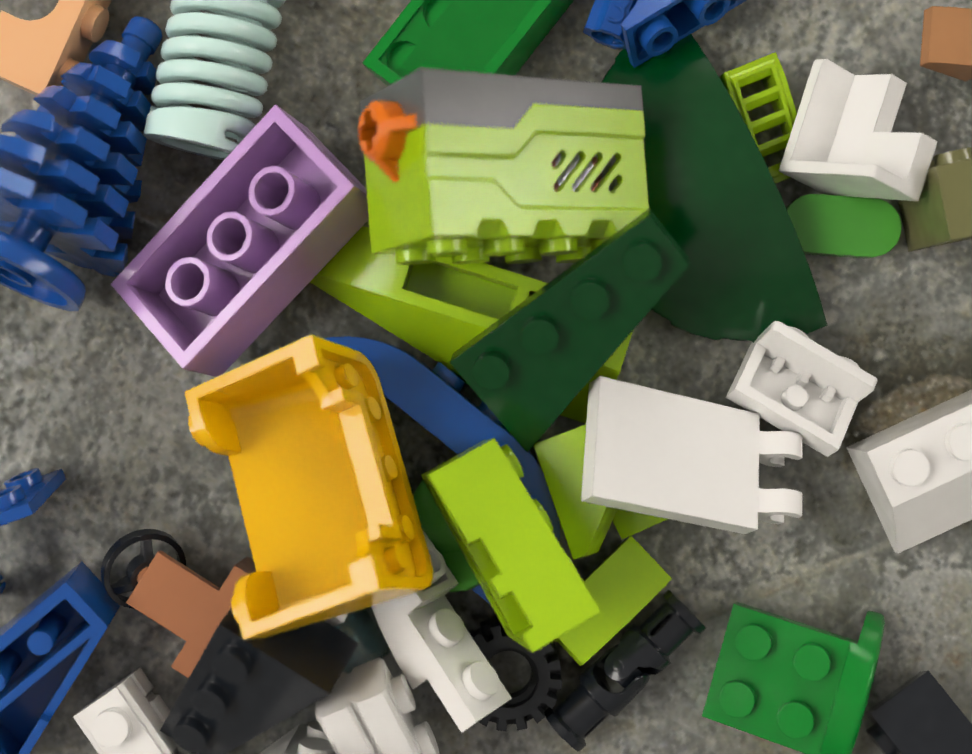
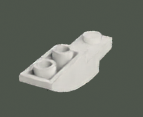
[371,531,512,733]

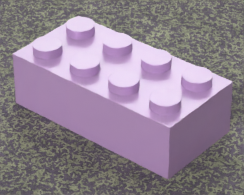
[111,104,369,377]

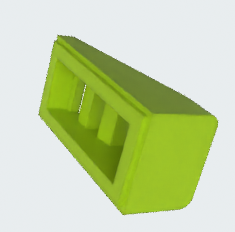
[719,52,797,184]

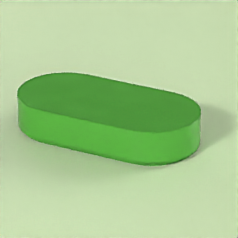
[786,194,902,259]

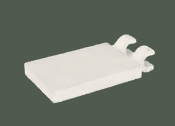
[581,376,802,534]

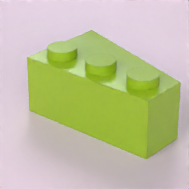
[421,438,601,653]

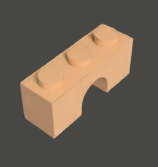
[0,0,112,96]

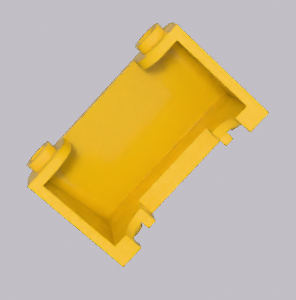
[185,335,433,639]

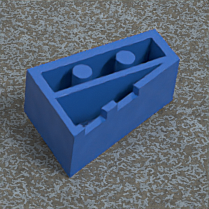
[0,561,120,754]

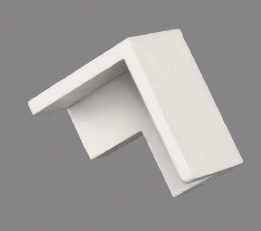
[779,59,937,201]

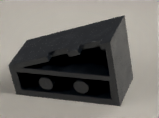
[160,608,359,754]
[865,670,972,754]

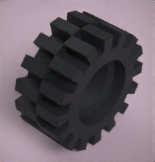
[469,618,562,732]

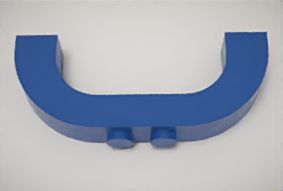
[324,336,560,604]

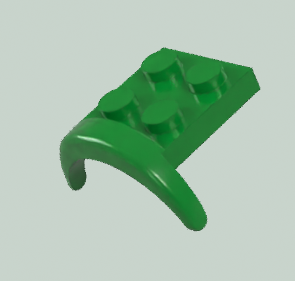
[702,602,885,754]

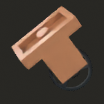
[101,529,256,678]

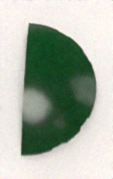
[601,34,828,343]

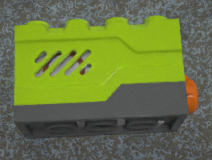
[358,68,649,265]

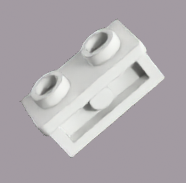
[726,321,878,457]

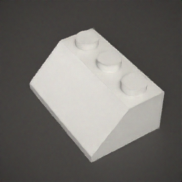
[846,389,972,553]

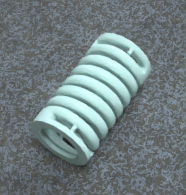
[143,0,286,160]

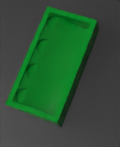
[362,0,574,86]

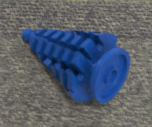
[0,16,163,311]

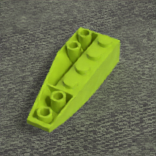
[310,226,634,423]

